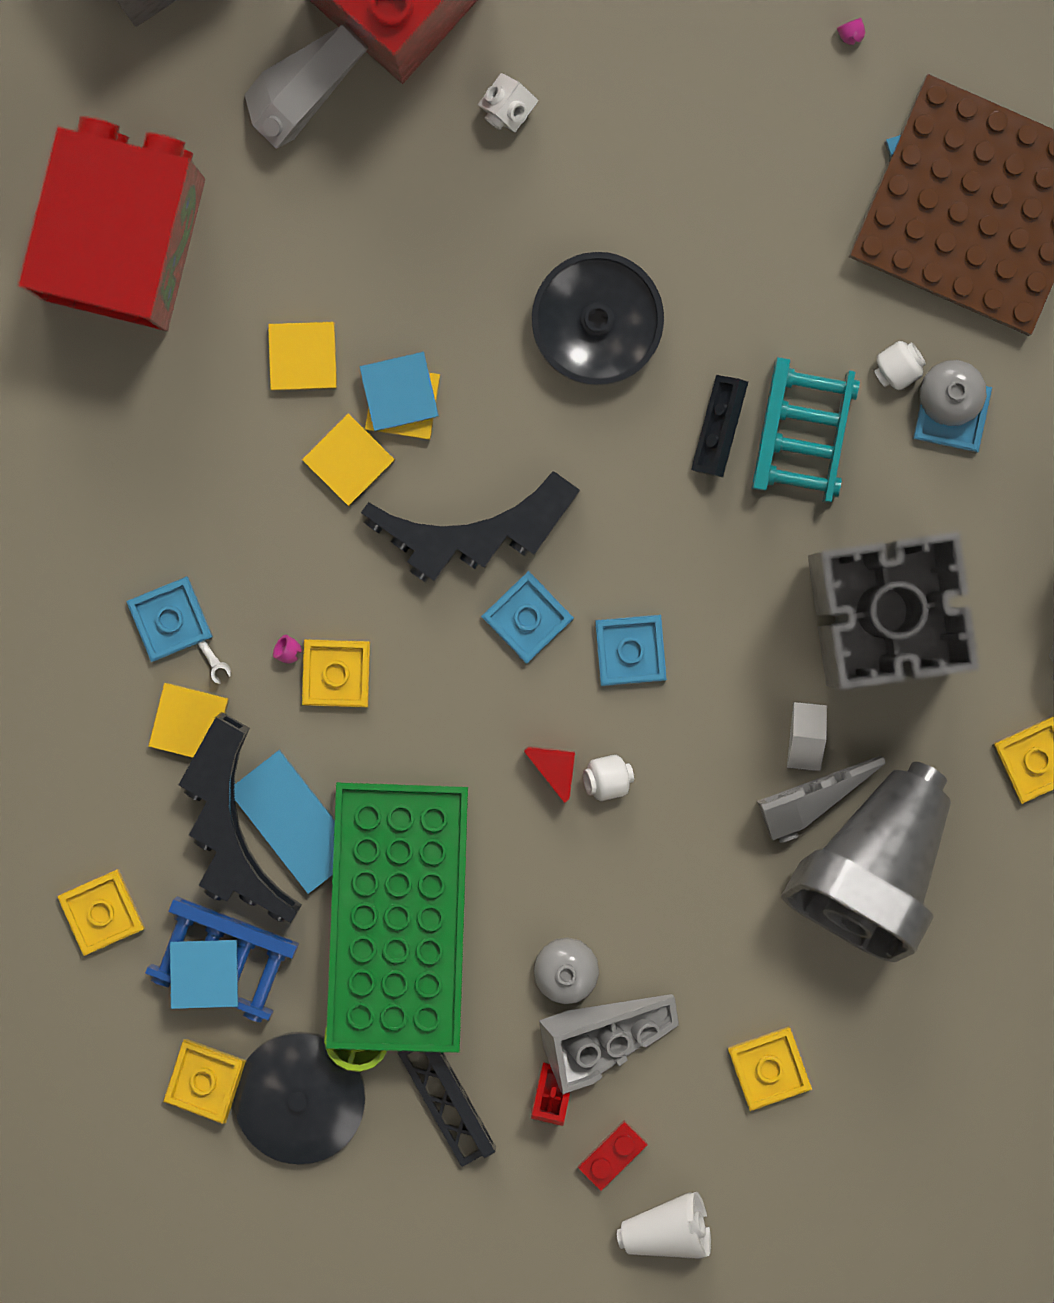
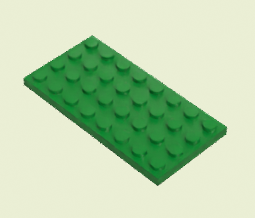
[326,782,468,1053]

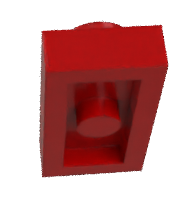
[578,1120,648,1191]

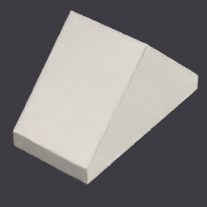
[787,702,827,771]

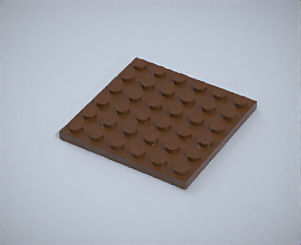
[849,74,1054,336]

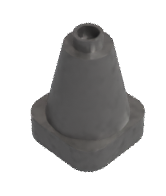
[782,762,951,962]

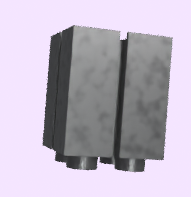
[808,531,979,689]

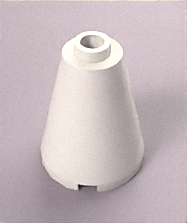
[617,1192,711,1259]

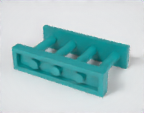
[751,357,860,503]

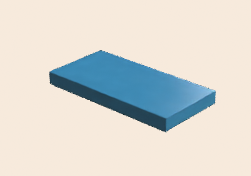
[235,750,335,894]

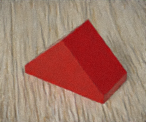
[524,746,575,803]
[531,1062,570,1126]

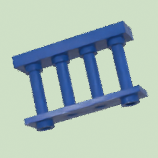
[145,896,299,1022]

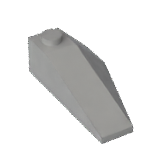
[245,24,368,149]
[757,756,886,843]
[539,994,679,1094]

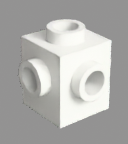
[478,73,539,132]

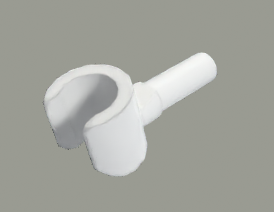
[198,640,231,684]

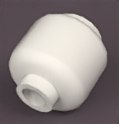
[874,341,926,390]
[583,755,634,801]

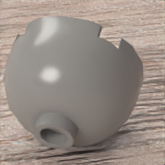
[920,360,987,426]
[534,937,599,1004]

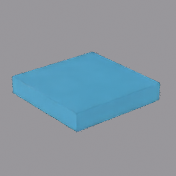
[359,352,439,432]
[913,386,992,452]
[481,571,574,664]
[126,576,213,662]
[595,615,667,686]
[170,940,238,1009]

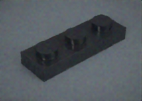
[691,375,749,478]

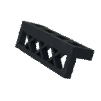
[398,1051,496,1167]

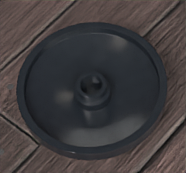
[532,252,664,385]
[234,1032,366,1165]

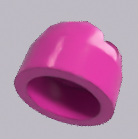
[837,17,866,45]
[273,635,302,664]

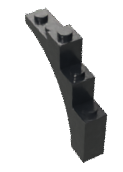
[361,471,580,583]
[178,712,302,923]

